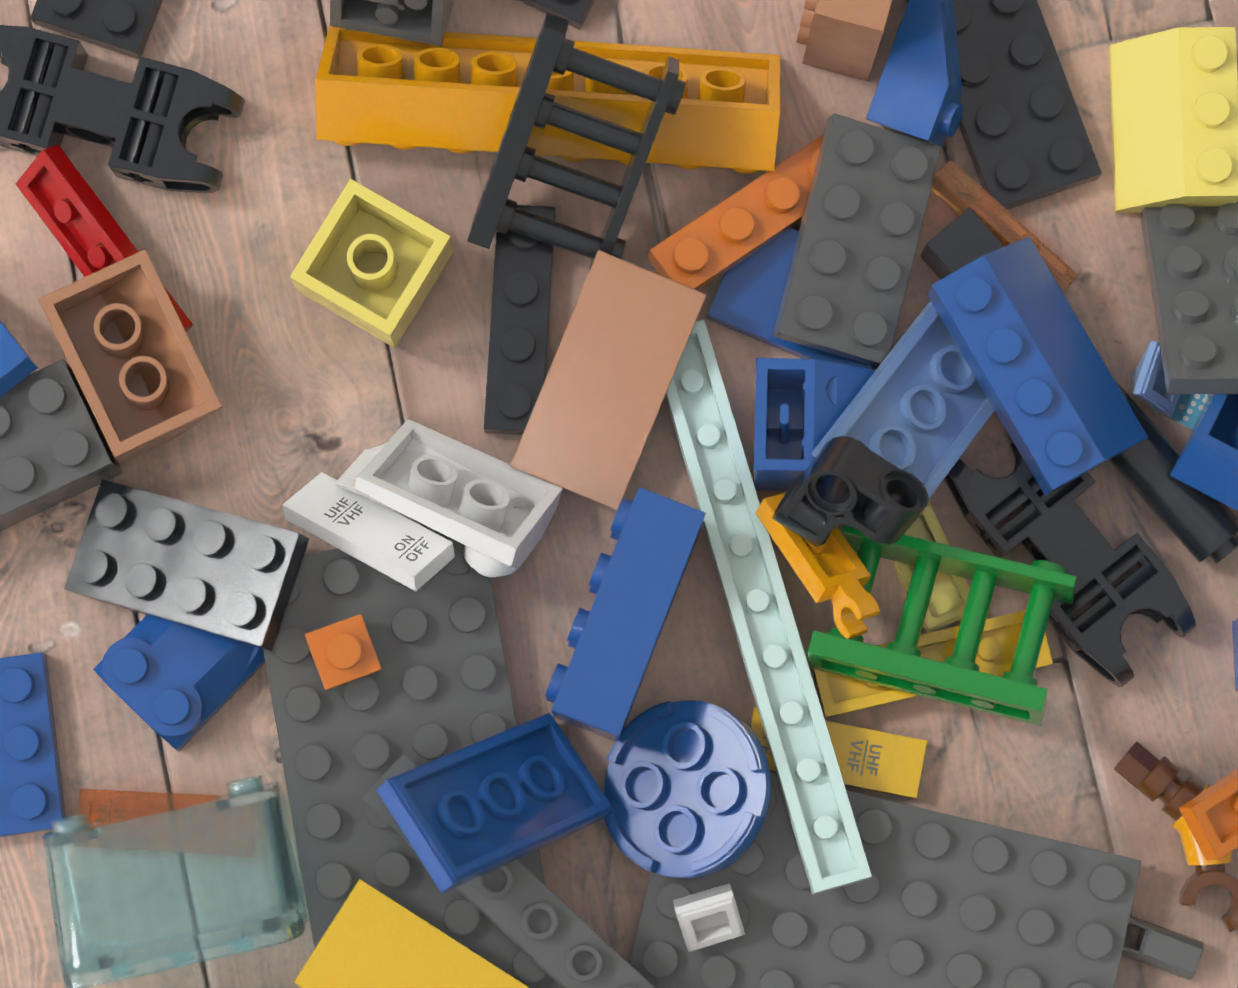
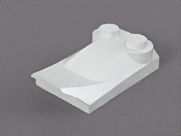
[335,419,563,578]

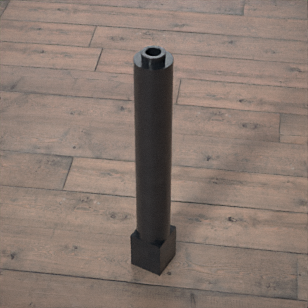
[920,207,1238,564]

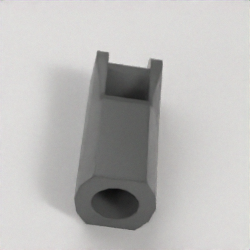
[1122,915,1204,980]

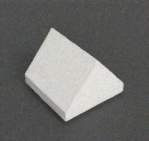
[673,883,745,952]

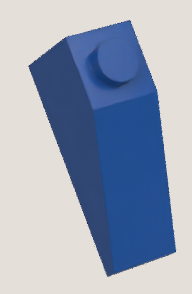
[866,0,963,147]

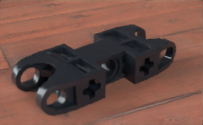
[0,25,245,193]
[944,442,1196,687]

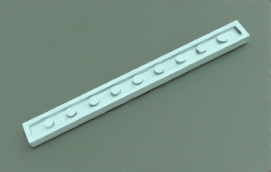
[665,320,872,895]

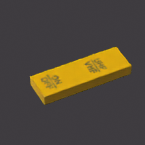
[750,707,927,799]

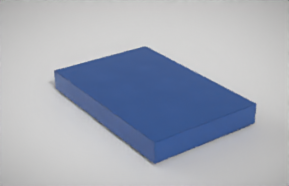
[706,228,910,370]

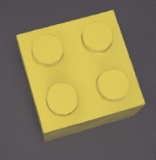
[290,179,454,348]

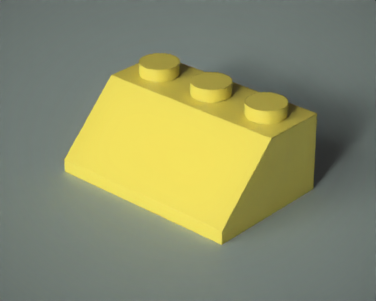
[1109,27,1238,213]

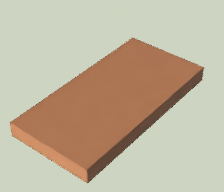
[510,250,707,510]

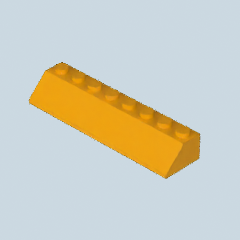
[315,25,780,173]

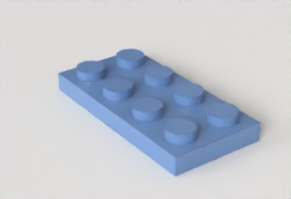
[811,301,995,498]

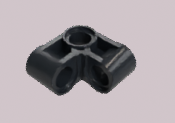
[772,436,929,547]

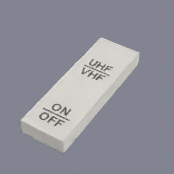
[282,472,455,591]

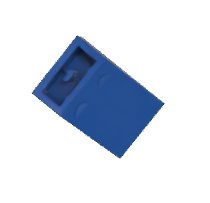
[754,358,876,491]

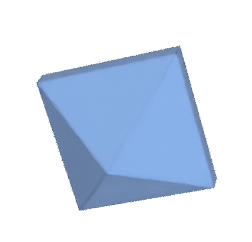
[1131,341,1180,417]

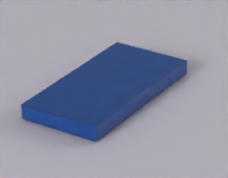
[376,713,614,894]

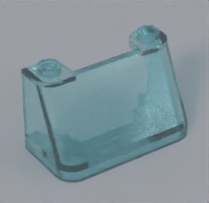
[42,775,308,988]

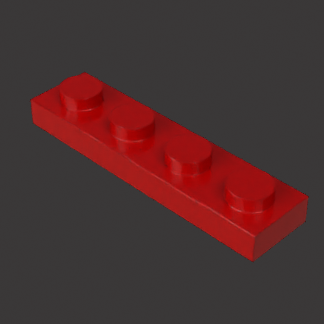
[16,145,193,333]

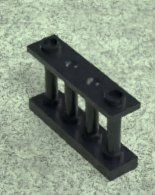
[467,13,686,271]

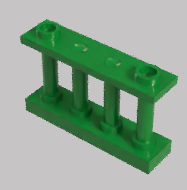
[807,524,1077,726]

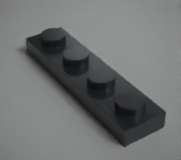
[484,205,556,435]

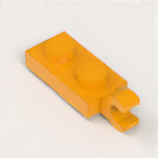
[755,493,880,639]

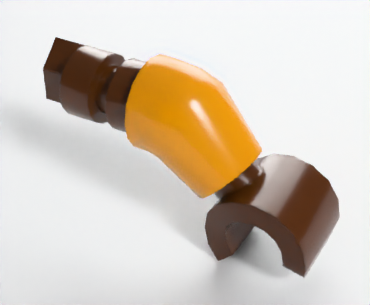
[1114,741,1238,932]

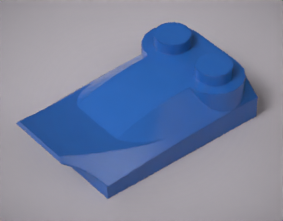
[93,615,265,751]

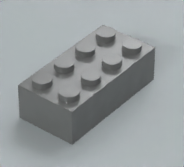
[0,359,123,532]

